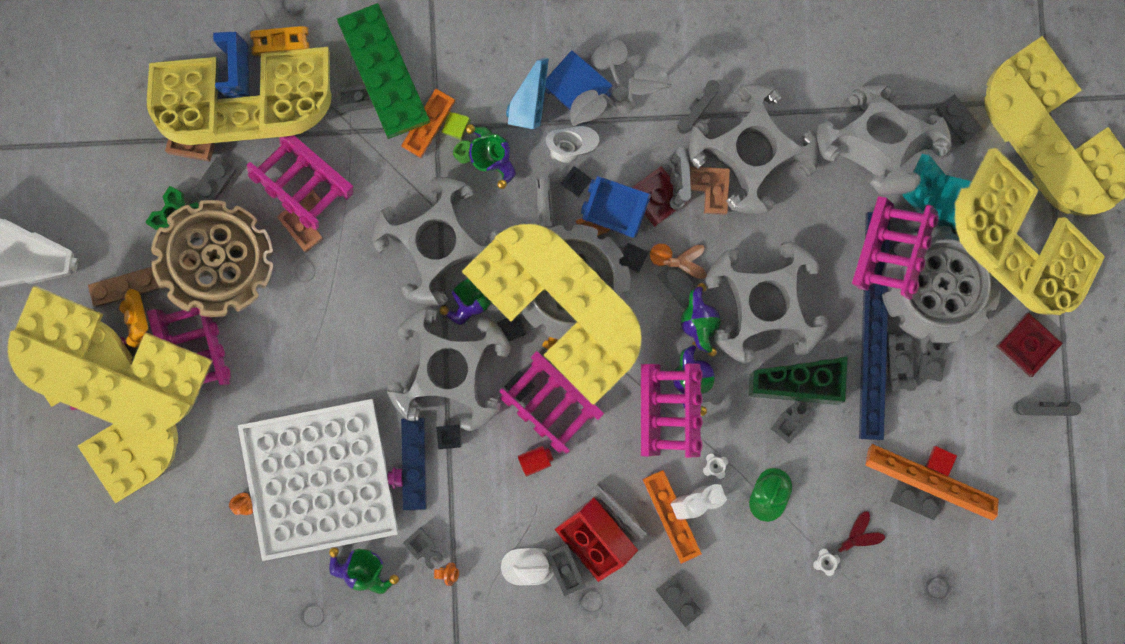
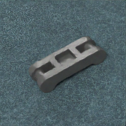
[677,80,720,134]
[667,147,691,210]
[887,332,916,392]
[1013,401,1081,416]

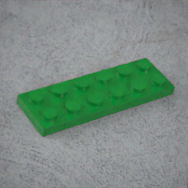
[337,3,430,139]

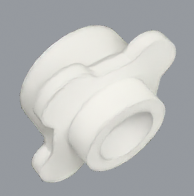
[703,454,728,479]
[813,549,840,576]

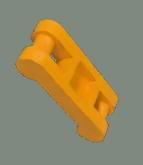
[250,26,310,56]
[119,289,148,347]

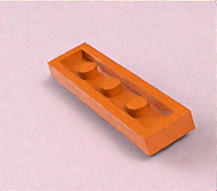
[642,469,702,564]

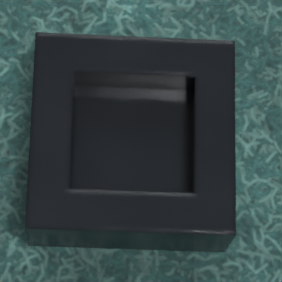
[560,166,592,198]
[619,243,649,273]
[497,316,526,342]
[504,370,536,402]
[436,424,462,450]

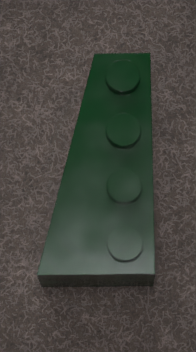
[748,356,848,405]

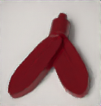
[838,511,885,553]

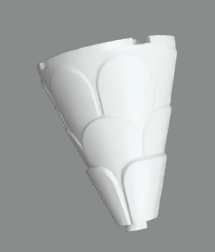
[0,219,78,288]

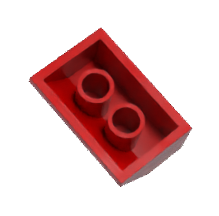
[554,497,638,582]

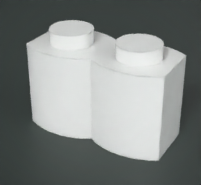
[671,484,727,520]

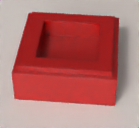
[925,446,957,476]

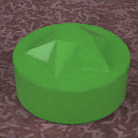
[453,140,471,164]

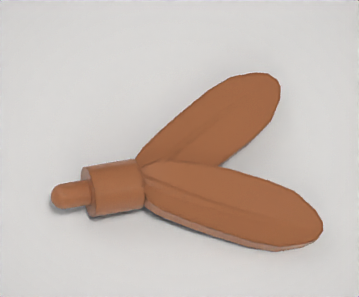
[663,245,707,279]

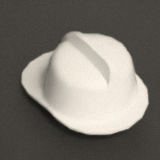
[545,126,599,163]
[501,548,554,585]

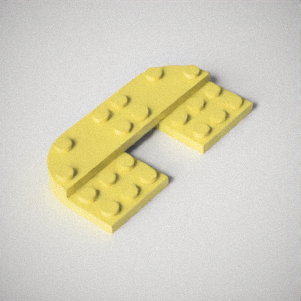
[984,36,1125,217]
[147,47,332,145]
[955,148,1105,315]
[462,224,641,405]
[8,286,213,434]
[44,321,178,503]

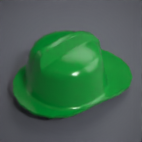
[749,468,792,522]

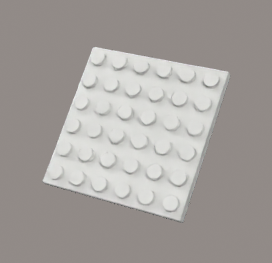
[238,399,399,561]

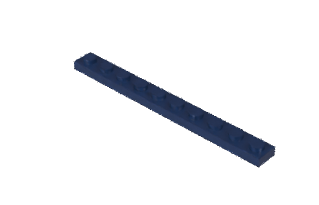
[859,212,890,440]

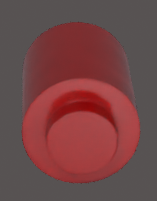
[518,445,554,477]

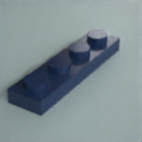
[401,418,427,510]

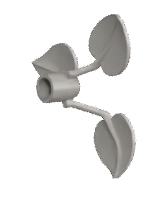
[570,40,672,126]

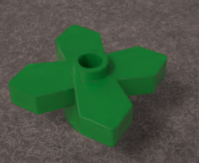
[146,186,199,231]

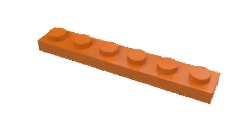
[865,444,999,521]

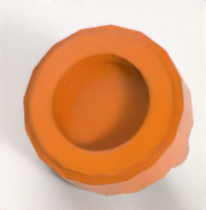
[650,243,672,266]
[229,493,253,515]

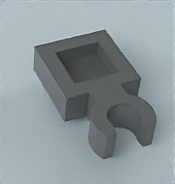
[917,340,946,382]
[770,401,810,444]
[403,527,443,570]

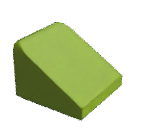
[441,112,471,141]

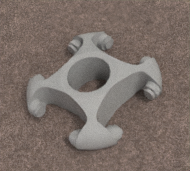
[689,84,820,214]
[817,85,951,195]
[372,177,499,307]
[705,241,828,363]
[387,307,511,431]

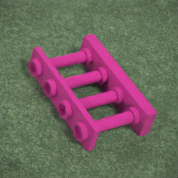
[247,135,353,231]
[852,196,939,300]
[147,307,231,385]
[499,351,604,454]
[641,364,703,458]

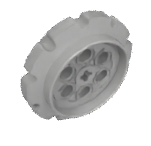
[522,224,630,340]
[882,226,1001,343]

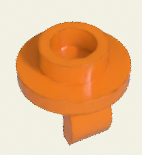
[434,562,459,586]

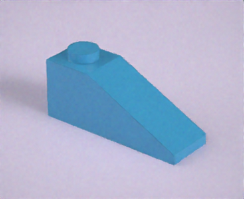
[506,58,549,129]

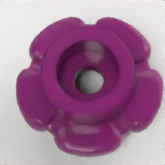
[388,467,403,489]

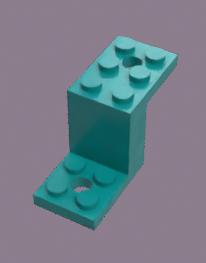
[902,154,972,230]

